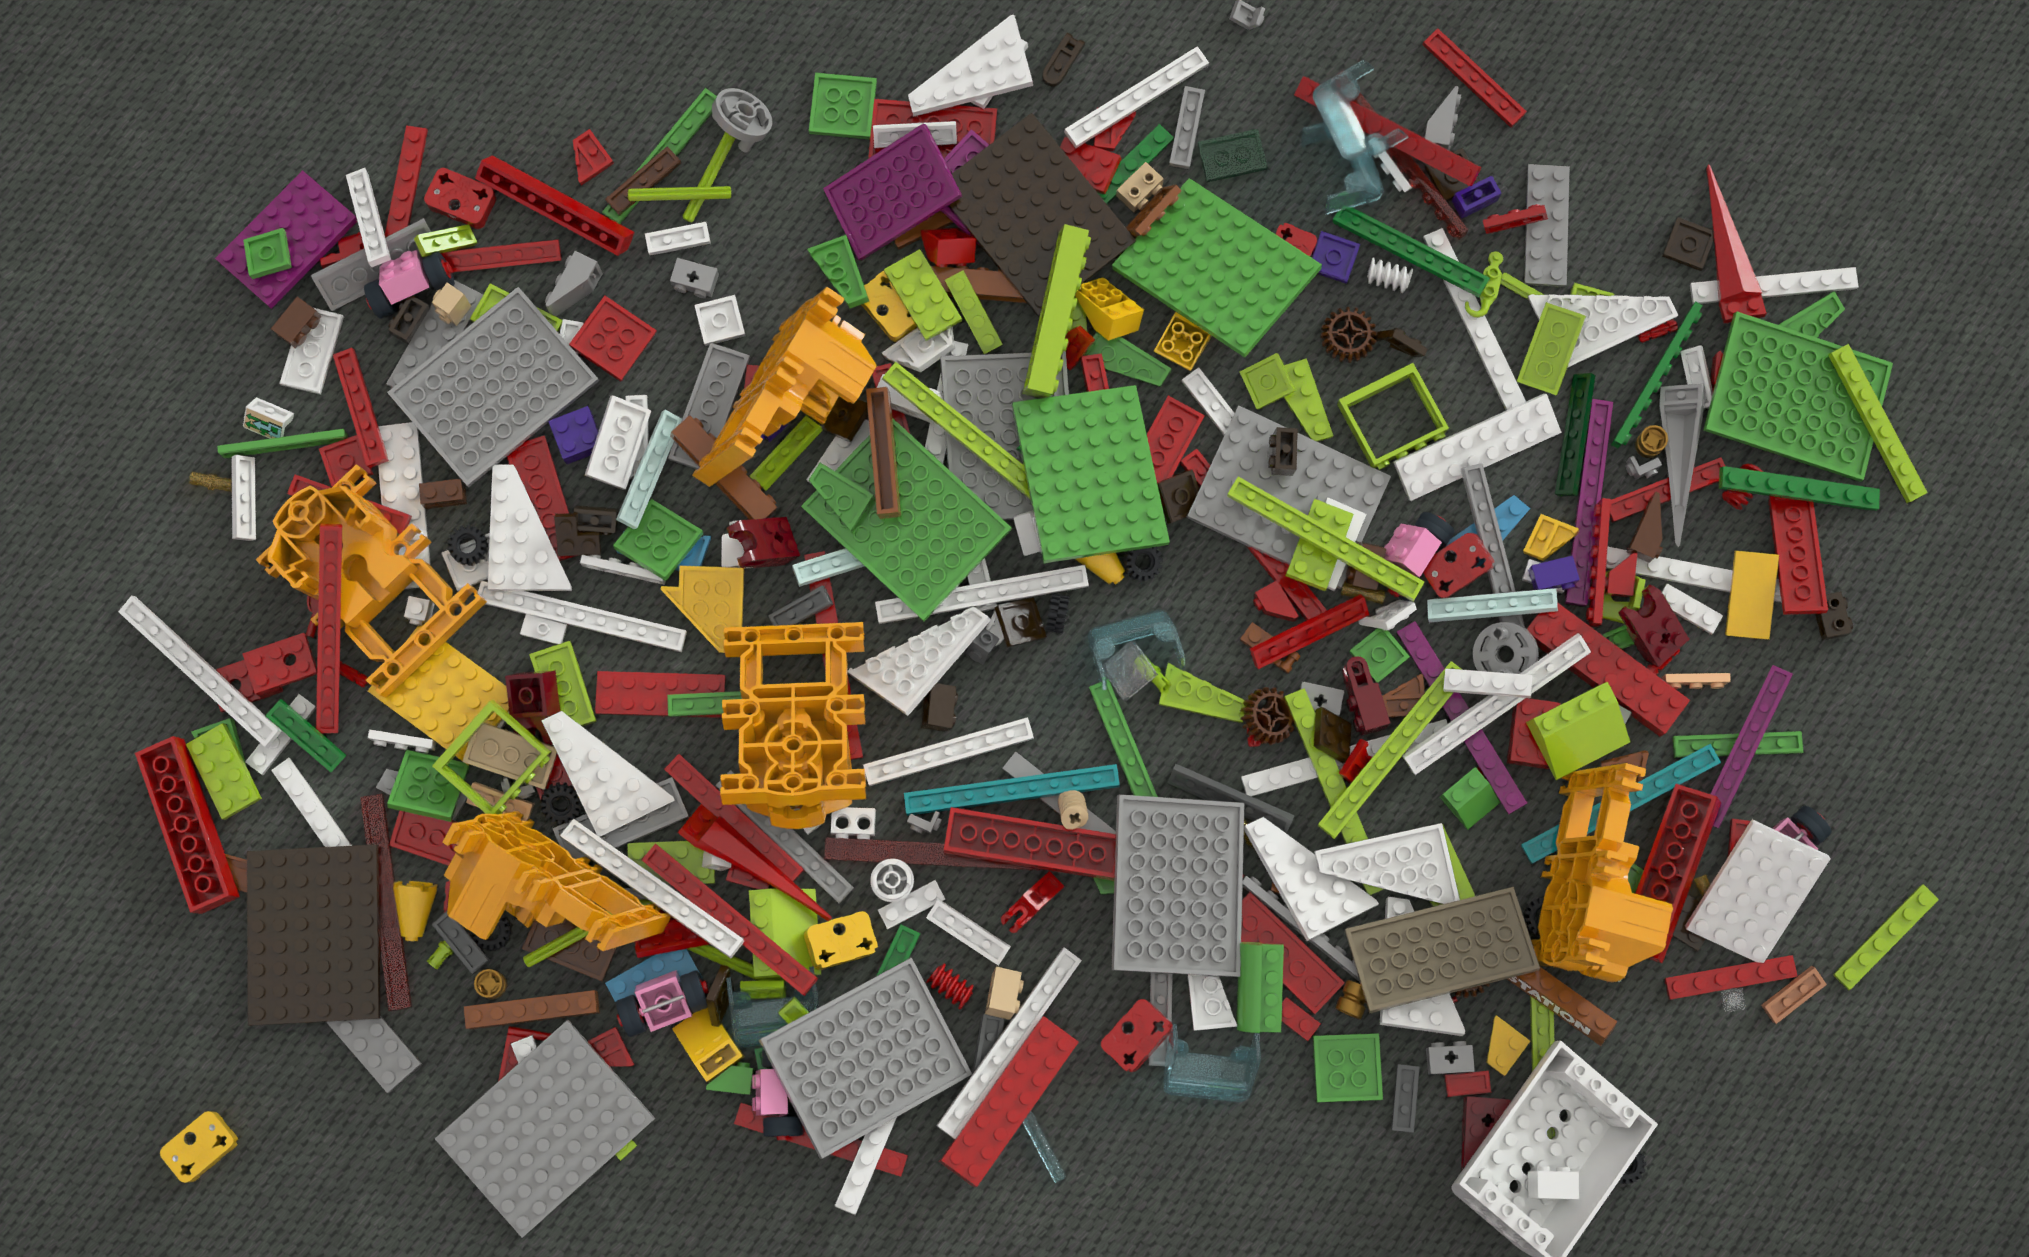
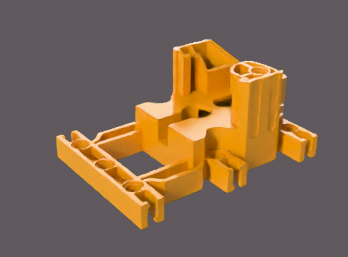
[692,287,876,487]
[256,464,487,698]
[720,622,866,829]
[1531,763,1673,982]
[443,811,671,951]

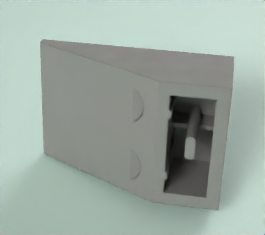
[1422,86,1461,151]
[545,251,603,317]

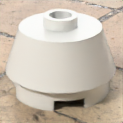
[871,859,914,902]

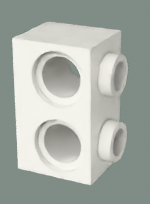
[831,807,876,840]

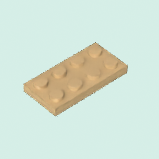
[462,723,557,789]

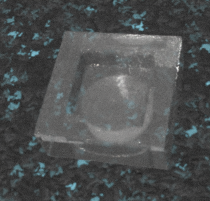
[1720,988,1746,1013]

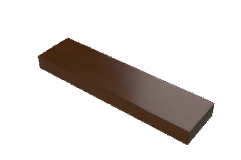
[605,146,681,216]

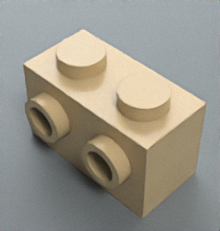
[1116,162,1164,212]
[432,283,472,326]
[985,967,1024,1020]

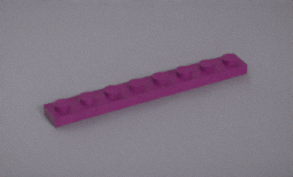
[1711,665,1793,829]

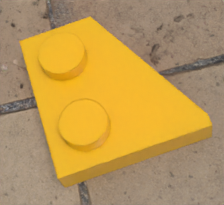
[1523,514,1579,561]
[1486,1015,1530,1076]

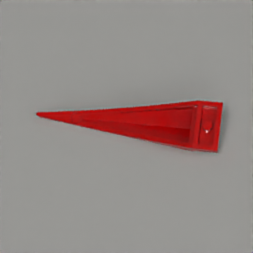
[1706,164,1766,323]
[678,804,832,921]

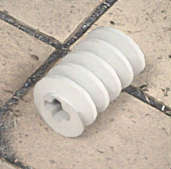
[1367,258,1413,293]

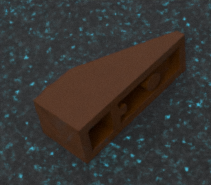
[1626,492,1663,563]

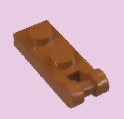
[1240,622,1301,674]

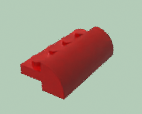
[635,909,709,958]

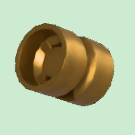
[1635,425,1668,458]
[474,969,507,999]
[1335,980,1366,1020]

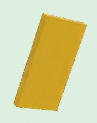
[1725,551,1779,639]

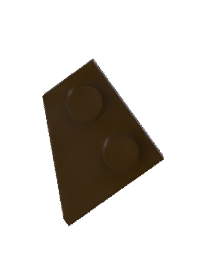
[1374,328,1428,357]

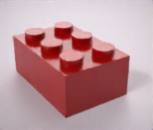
[1507,698,1561,769]

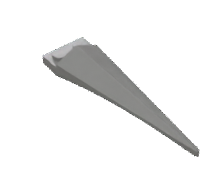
[1660,383,1704,547]

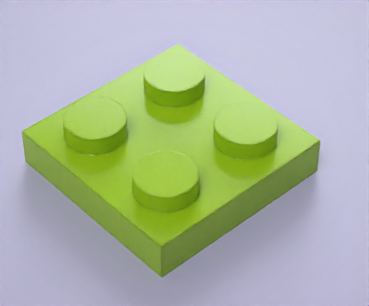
[1240,353,1295,410]

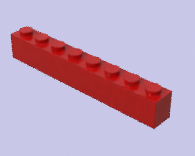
[475,155,635,256]

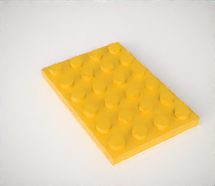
[368,625,509,765]

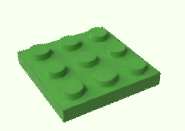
[809,73,877,139]
[613,499,703,581]
[387,750,469,822]
[1313,1033,1383,1102]

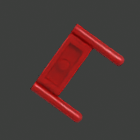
[498,1026,552,1082]

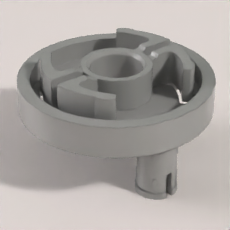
[712,88,772,152]
[1473,622,1539,674]

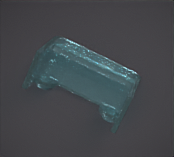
[1313,59,1409,161]
[1301,119,1383,214]
[1088,610,1185,690]
[726,966,819,1047]
[1163,1024,1261,1102]

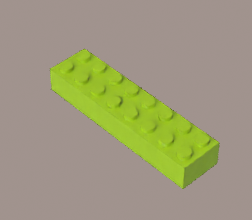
[1022,224,1091,398]

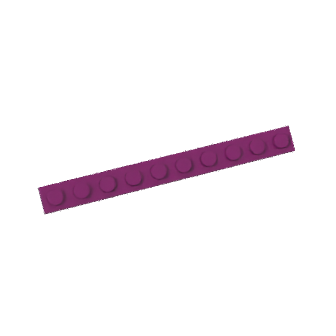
[1565,399,1613,607]
[1397,621,1527,815]

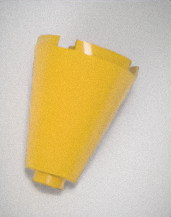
[1075,553,1125,585]
[393,881,437,941]

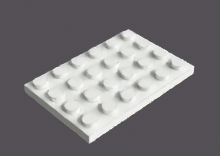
[1685,819,1830,963]

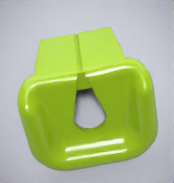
[1602,570,1646,623]

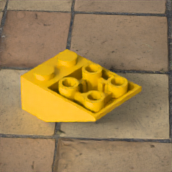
[1075,277,1144,341]
[1154,312,1212,371]
[672,1008,745,1082]

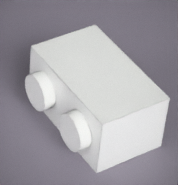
[1528,1167,1579,1199]

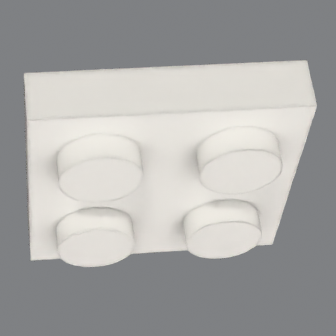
[695,295,745,346]

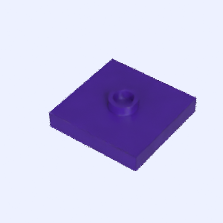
[1312,231,1360,284]

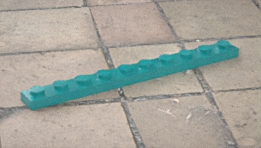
[1521,744,1721,864]
[904,764,1120,816]

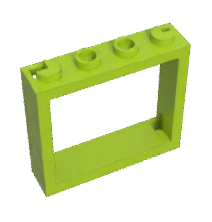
[1337,363,1449,470]
[432,700,551,814]

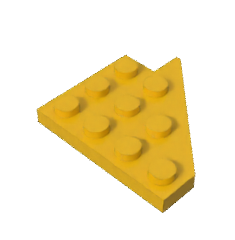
[661,566,744,653]

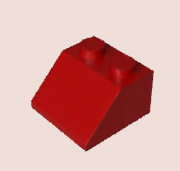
[921,228,976,267]

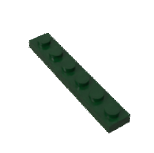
[1555,373,1596,497]

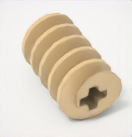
[1058,790,1088,830]

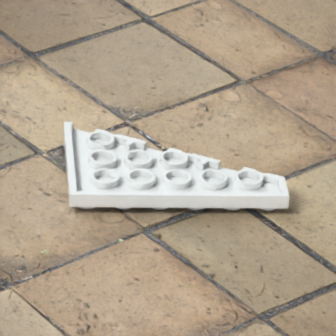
[908,15,1033,117]
[1528,294,1678,368]
[488,465,572,591]
[848,607,991,716]
[542,711,675,837]
[1244,817,1379,941]
[1314,823,1460,904]
[1380,897,1465,1036]

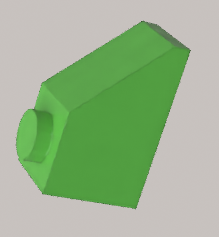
[706,1062,755,1095]

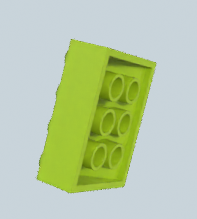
[1526,682,1630,780]
[749,889,821,981]

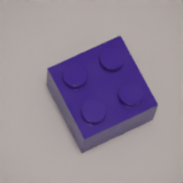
[549,406,599,465]

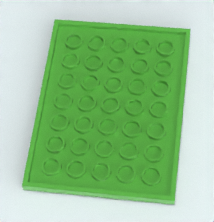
[1112,178,1322,358]
[1703,312,1893,482]
[1012,385,1170,563]
[801,419,1012,621]

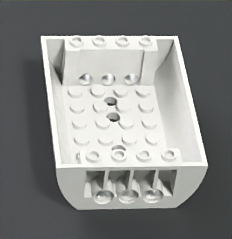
[1452,1041,1658,1257]

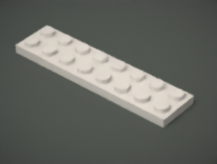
[1394,394,1562,501]
[378,422,430,589]

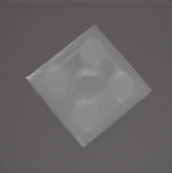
[1100,640,1158,701]

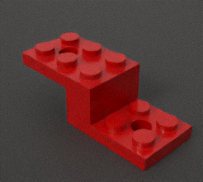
[216,633,317,713]

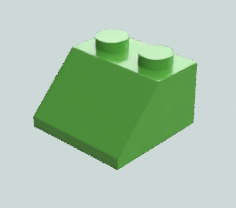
[1440,767,1500,830]

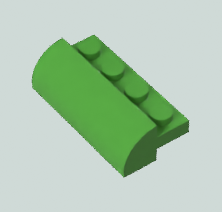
[1236,942,1284,1033]

